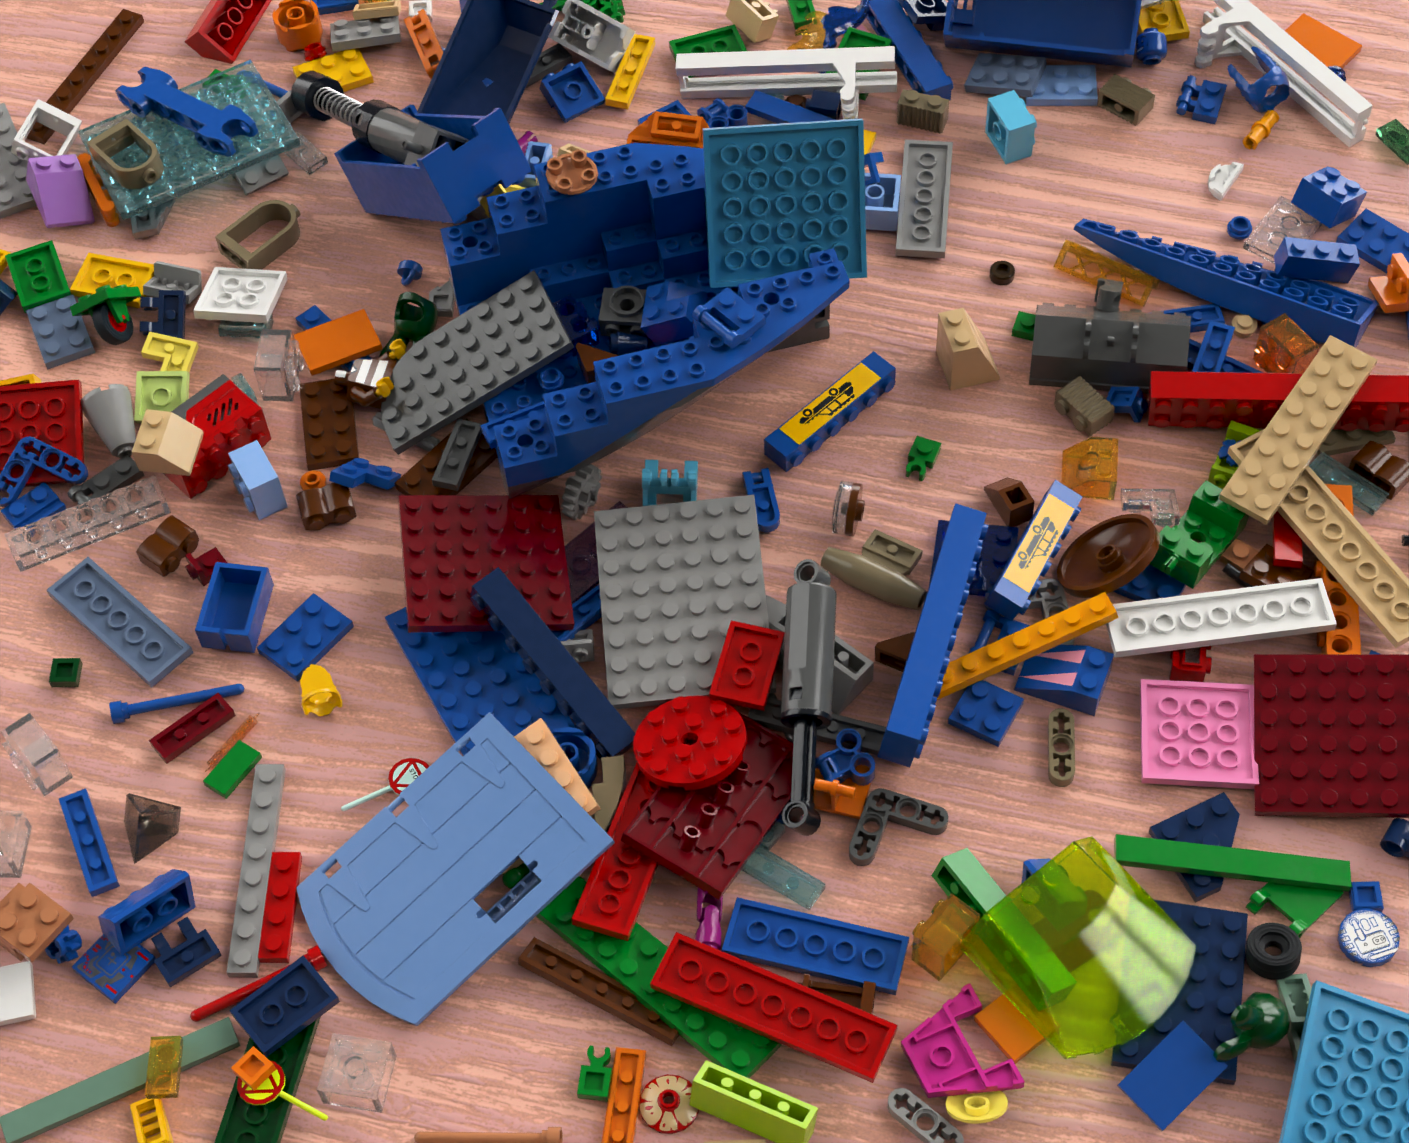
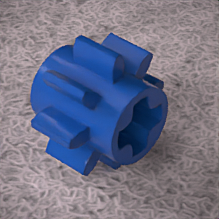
[45,925,82,964]

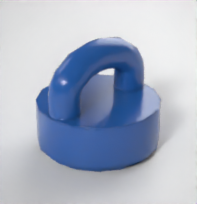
[397,260,423,286]

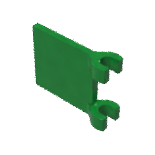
[1246,883,1344,938]

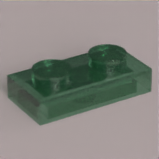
[1376,119,1409,165]

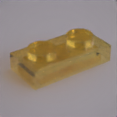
[145,1036,184,1099]

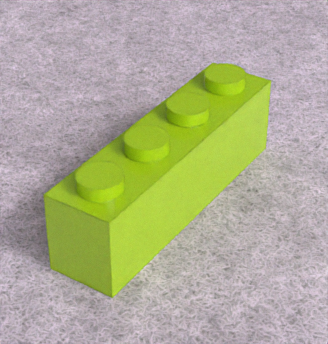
[690,1060,818,1143]

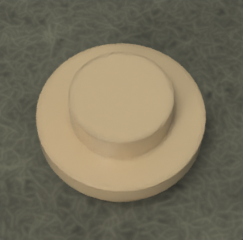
[1231,314,1257,338]

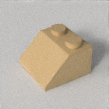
[132,409,204,476]

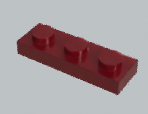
[149,693,236,764]

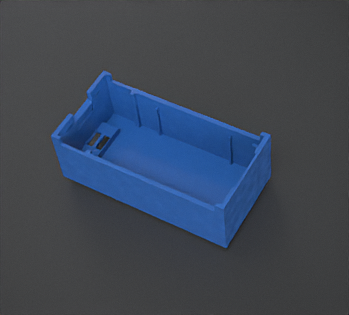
[943,0,1142,67]
[334,105,532,224]

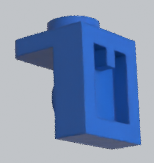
[1106,386,1148,423]

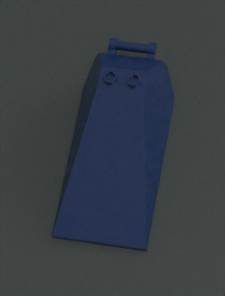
[417,0,559,123]

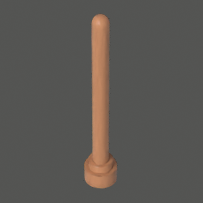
[414,1127,563,1143]

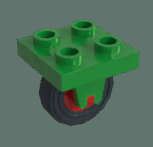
[70,284,141,345]

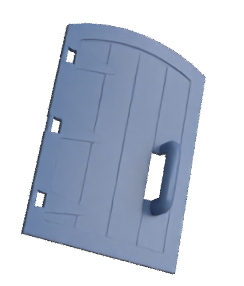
[296,712,615,1026]

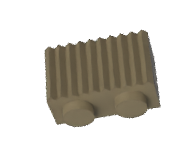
[1098,74,1155,126]
[897,89,949,134]
[1054,376,1115,436]

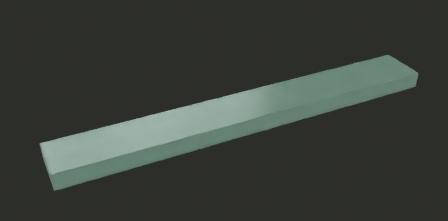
[0,1017,240,1143]

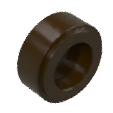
[989,261,1015,285]

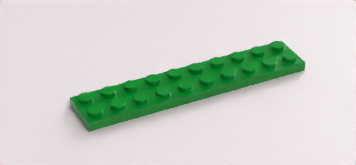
[536,876,782,1078]

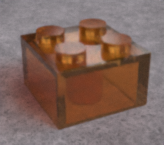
[1253,313,1319,374]

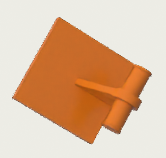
[813,765,871,819]

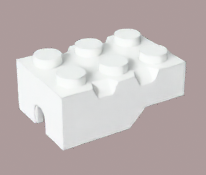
[548,0,636,73]

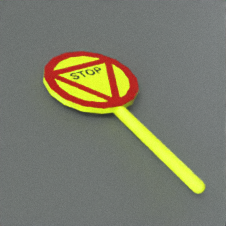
[237,1060,328,1121]

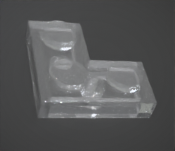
[1120,488,1180,527]

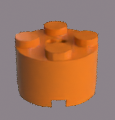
[272,0,323,52]

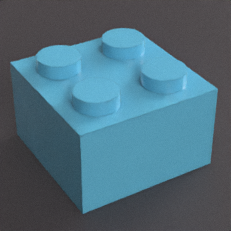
[985,90,1037,164]

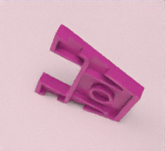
[901,983,1025,1098]

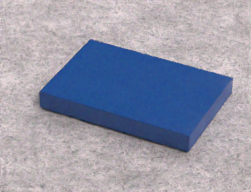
[1117,1021,1228,1131]

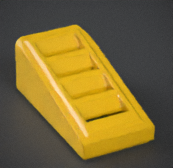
[130,1093,174,1143]

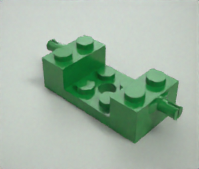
[1150,480,1249,589]

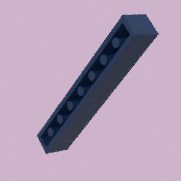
[470,567,635,759]

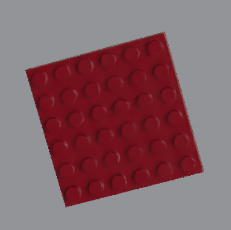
[398,495,574,633]
[1254,654,1409,818]

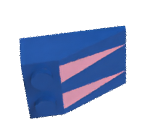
[1014,644,1114,716]

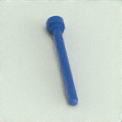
[109,684,244,724]

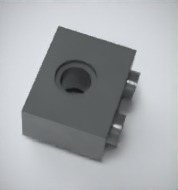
[599,286,649,338]

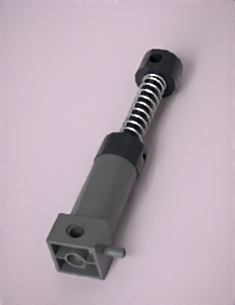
[291,70,470,167]

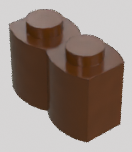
[1348,441,1409,500]
[296,483,357,531]
[136,515,199,577]

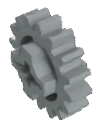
[561,464,602,520]

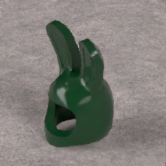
[379,292,438,362]
[1213,992,1290,1062]

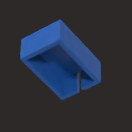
[195,562,274,653]

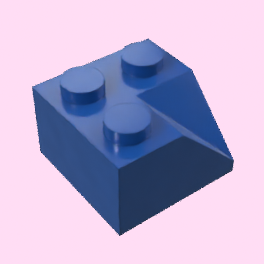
[641,281,707,346]

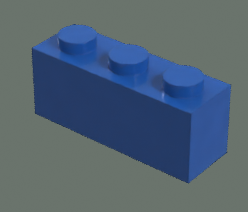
[1274,237,1360,283]

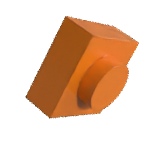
[231,1046,276,1091]

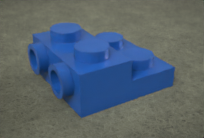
[540,61,605,123]

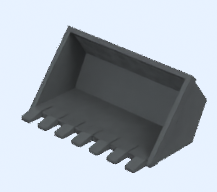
[1029,303,1191,394]

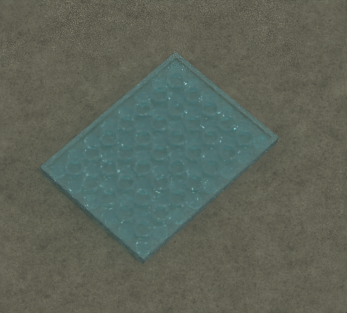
[78,59,301,220]

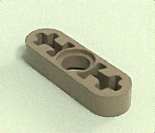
[1048,708,1075,787]

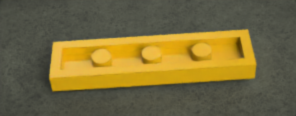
[605,34,656,110]

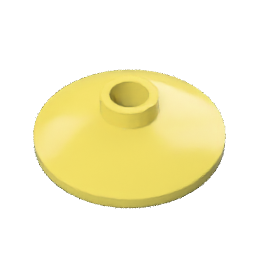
[945,1091,1008,1124]

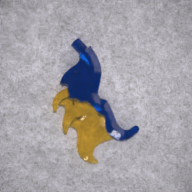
[787,0,871,74]

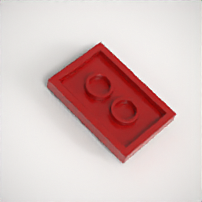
[709,620,785,711]

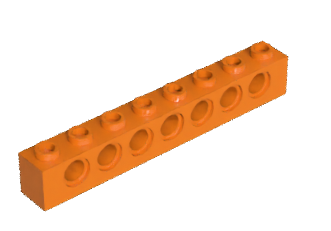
[1313,484,1361,654]

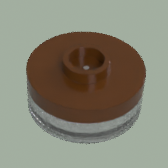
[832,481,865,537]

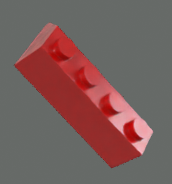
[184,0,272,64]

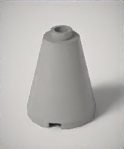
[81,384,136,458]

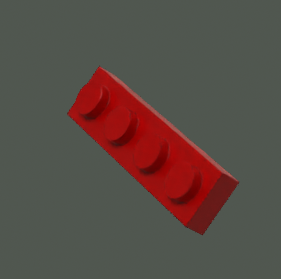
[258,852,302,963]

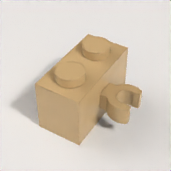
[725,0,779,43]

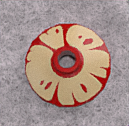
[639,1074,699,1134]

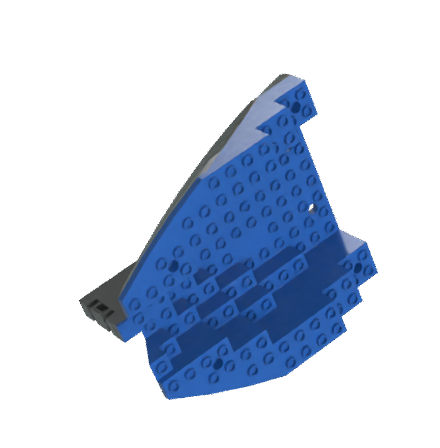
[440,143,850,499]

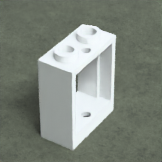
[11,99,82,161]

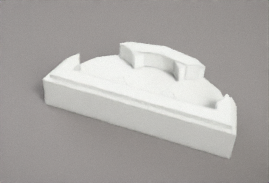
[1208,162,1244,201]

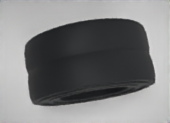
[1245,923,1302,980]

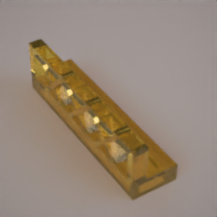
[1053,240,1160,307]

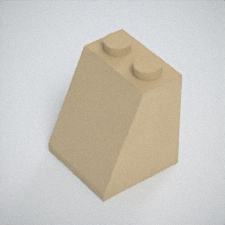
[936,308,1000,390]

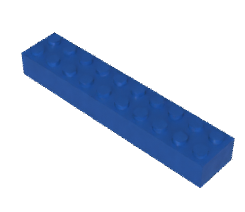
[877,503,989,768]

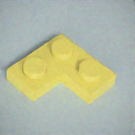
[141,332,199,372]

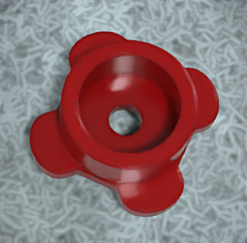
[304,42,327,61]

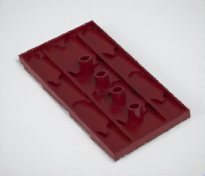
[621,712,817,900]

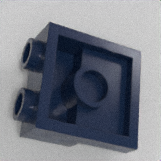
[898,0,947,31]

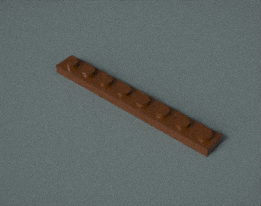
[27,9,144,144]

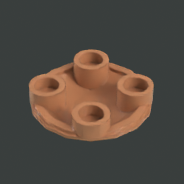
[546,149,598,195]

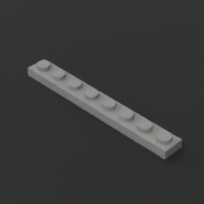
[226,764,286,978]

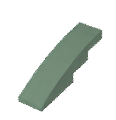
[1276,973,1312,1064]

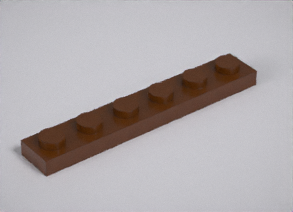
[518,937,679,1046]

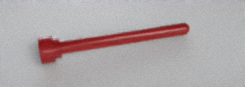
[190,945,327,1022]

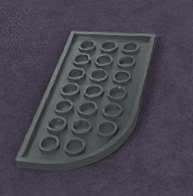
[381,270,574,455]

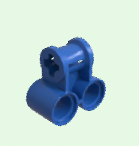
[697,98,748,128]
[815,728,875,786]

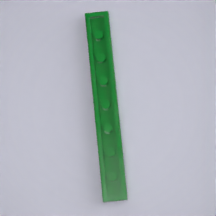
[1114,834,1352,892]

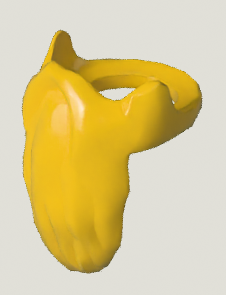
[300,664,343,716]

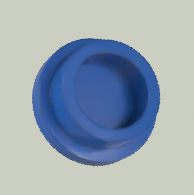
[1227,216,1252,240]
[538,367,565,392]

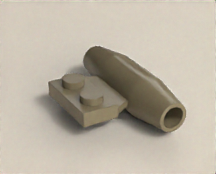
[821,529,927,610]

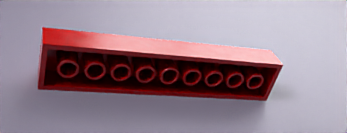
[1148,371,1409,433]

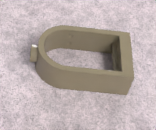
[86,118,164,189]
[215,200,301,270]

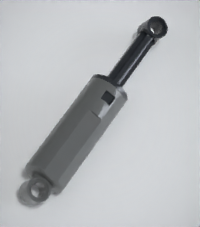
[780,559,837,836]

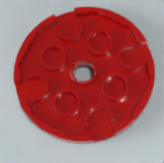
[633,696,748,791]

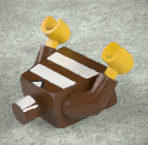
[334,339,406,409]

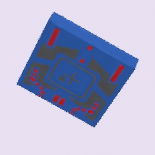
[72,934,156,1004]

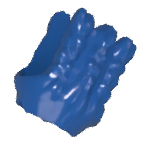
[1227,46,1290,113]

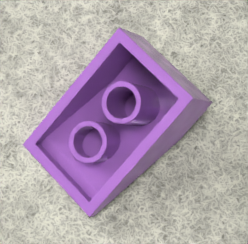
[26,154,95,228]

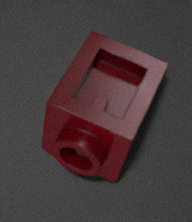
[185,547,227,586]

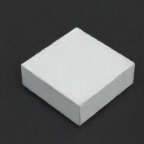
[409,0,432,22]

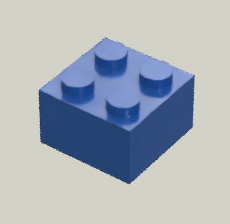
[1291,166,1367,228]

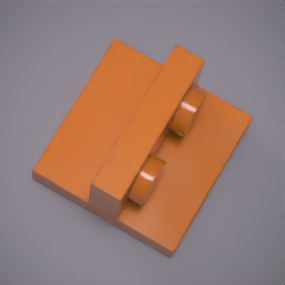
[1368,253,1409,313]

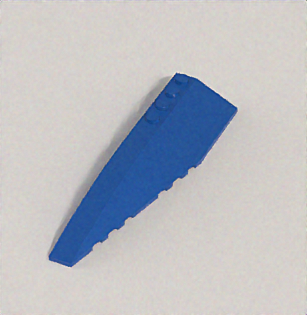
[1074,218,1379,348]

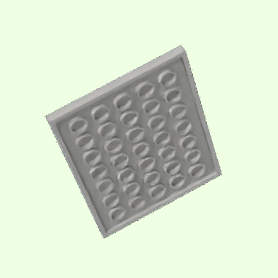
[594,495,776,709]

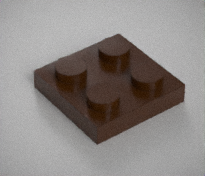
[1239,543,1314,586]

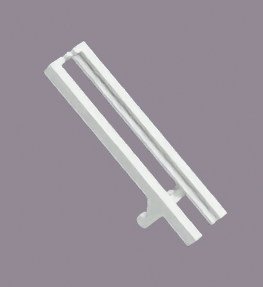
[1194,0,1373,147]
[675,46,897,120]

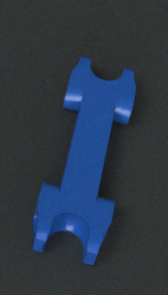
[115,67,258,157]

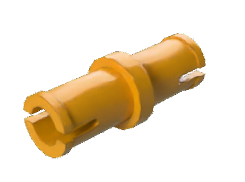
[1243,110,1279,150]

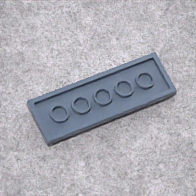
[47,557,193,688]

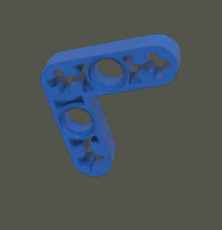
[0,436,88,507]

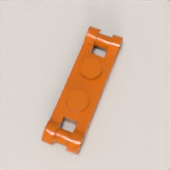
[404,9,444,79]
[77,153,120,227]

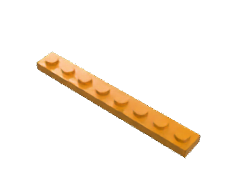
[937,592,1118,700]

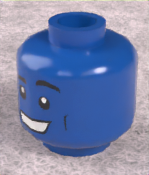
[1136,28,1167,65]

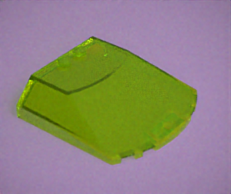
[961,836,1196,1059]

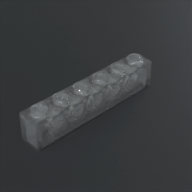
[5,475,171,572]

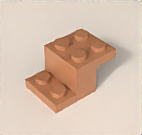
[0,883,74,962]

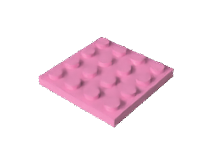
[1140,679,1259,789]

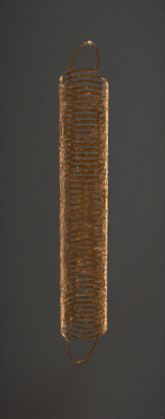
[205,712,260,772]

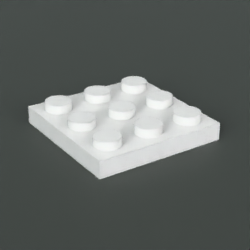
[193,267,287,324]

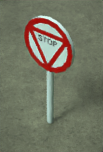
[341,758,429,811]

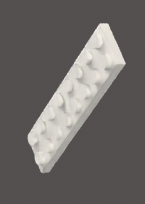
[1106,578,1337,658]

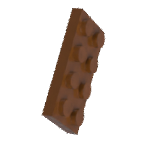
[299,378,359,471]
[395,418,497,495]

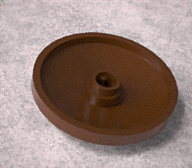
[1057,514,1160,598]

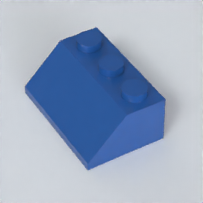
[98,869,196,955]

